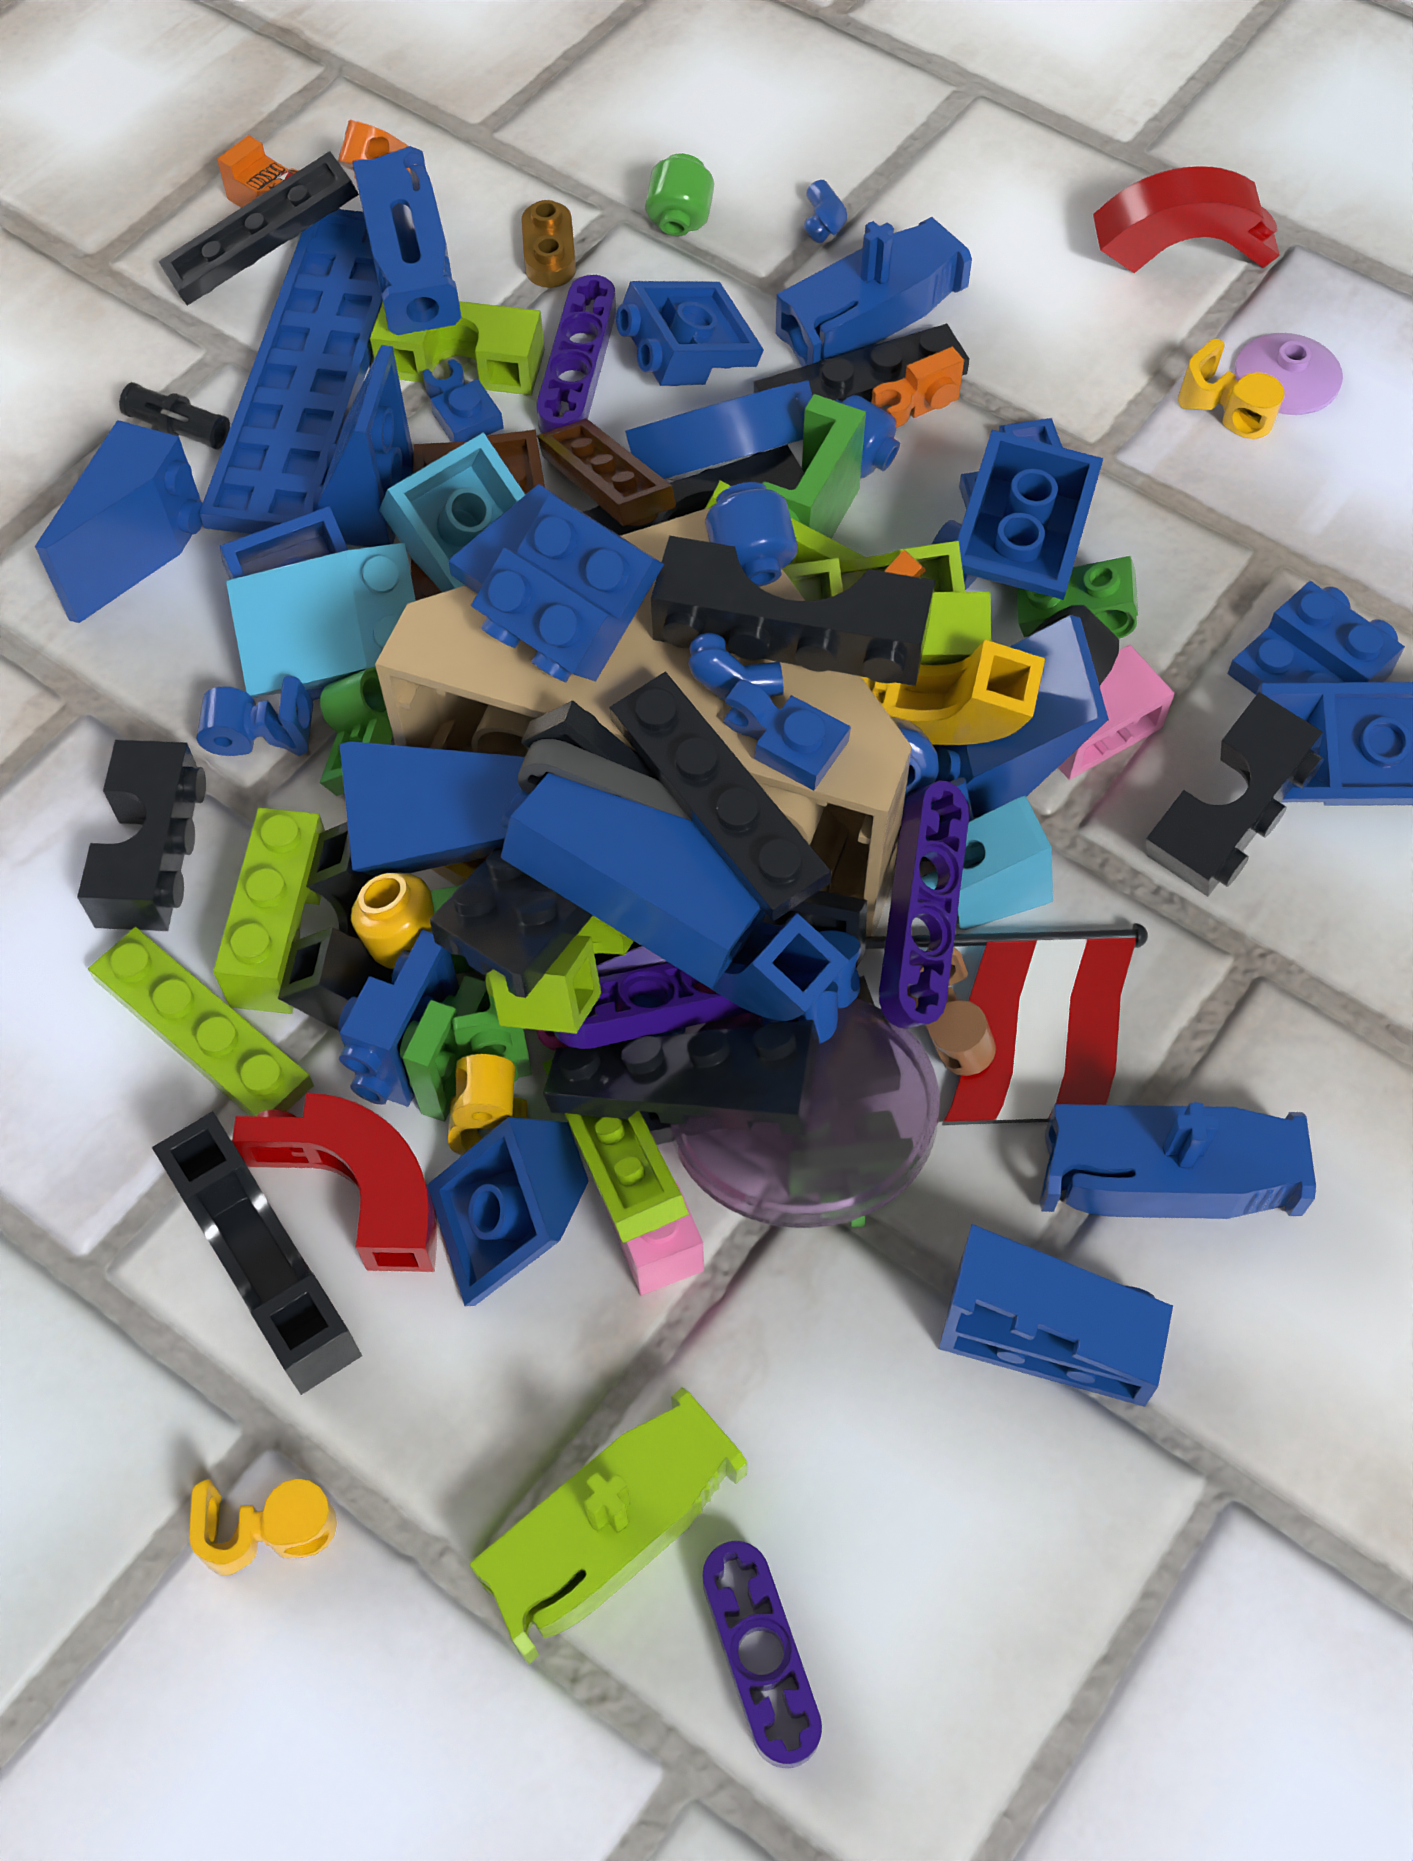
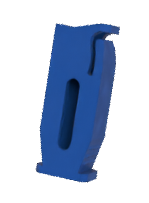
[353,146,461,335]
[775,217,972,367]
[1039,1102,1316,1219]

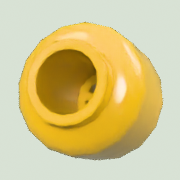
[351,873,434,969]

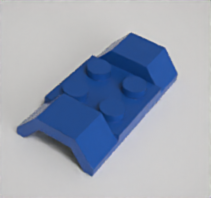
[1257,682,1413,806]

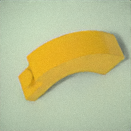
[862,639,1045,745]

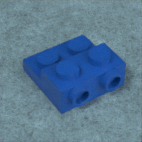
[616,281,764,386]
[471,493,664,682]
[1227,581,1405,695]
[338,930,459,1107]

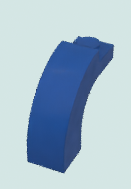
[625,380,812,479]
[710,913,850,1021]

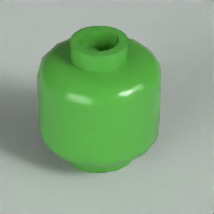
[645,153,715,236]

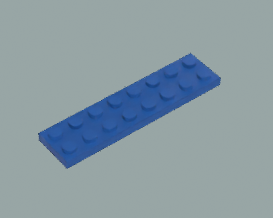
[199,209,383,534]

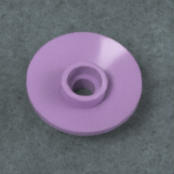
[1235,333,1343,415]

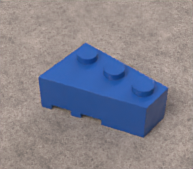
[938,1224,1173,1407]

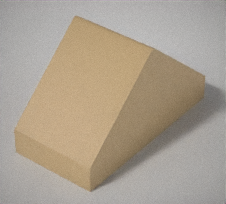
[375,507,912,937]

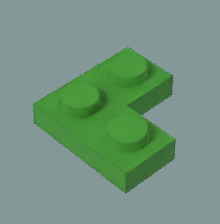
[400,975,491,1122]

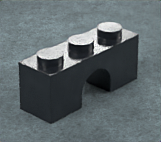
[1146,692,1324,897]
[77,740,206,931]
[278,822,411,1030]

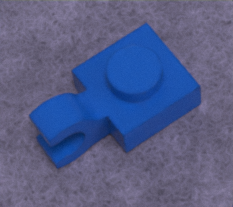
[724,679,851,791]

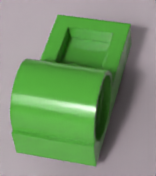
[1017,556,1138,639]
[320,667,393,796]

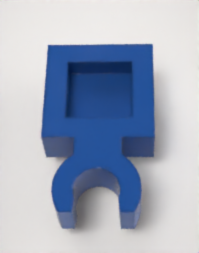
[423,359,504,442]

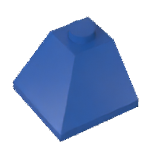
[427,1117,589,1306]

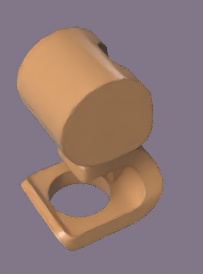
[907,946,996,1076]

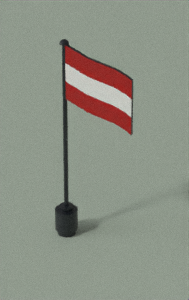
[594,923,1148,1125]

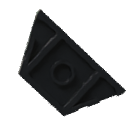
[429,848,593,998]

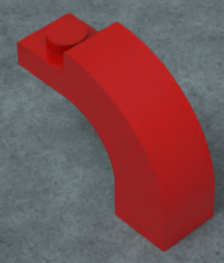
[1093,166,1280,273]
[232,1093,437,1272]

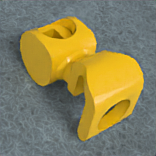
[1178,339,1285,439]
[448,1054,527,1155]
[189,1479,337,1576]

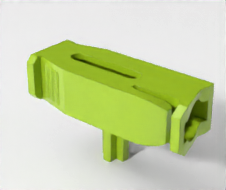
[469,1387,747,1665]

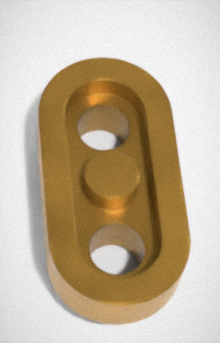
[521,200,576,288]

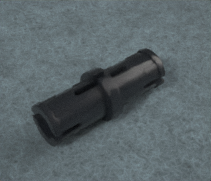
[119,382,230,450]

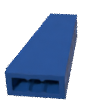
[340,741,525,876]
[501,773,767,989]

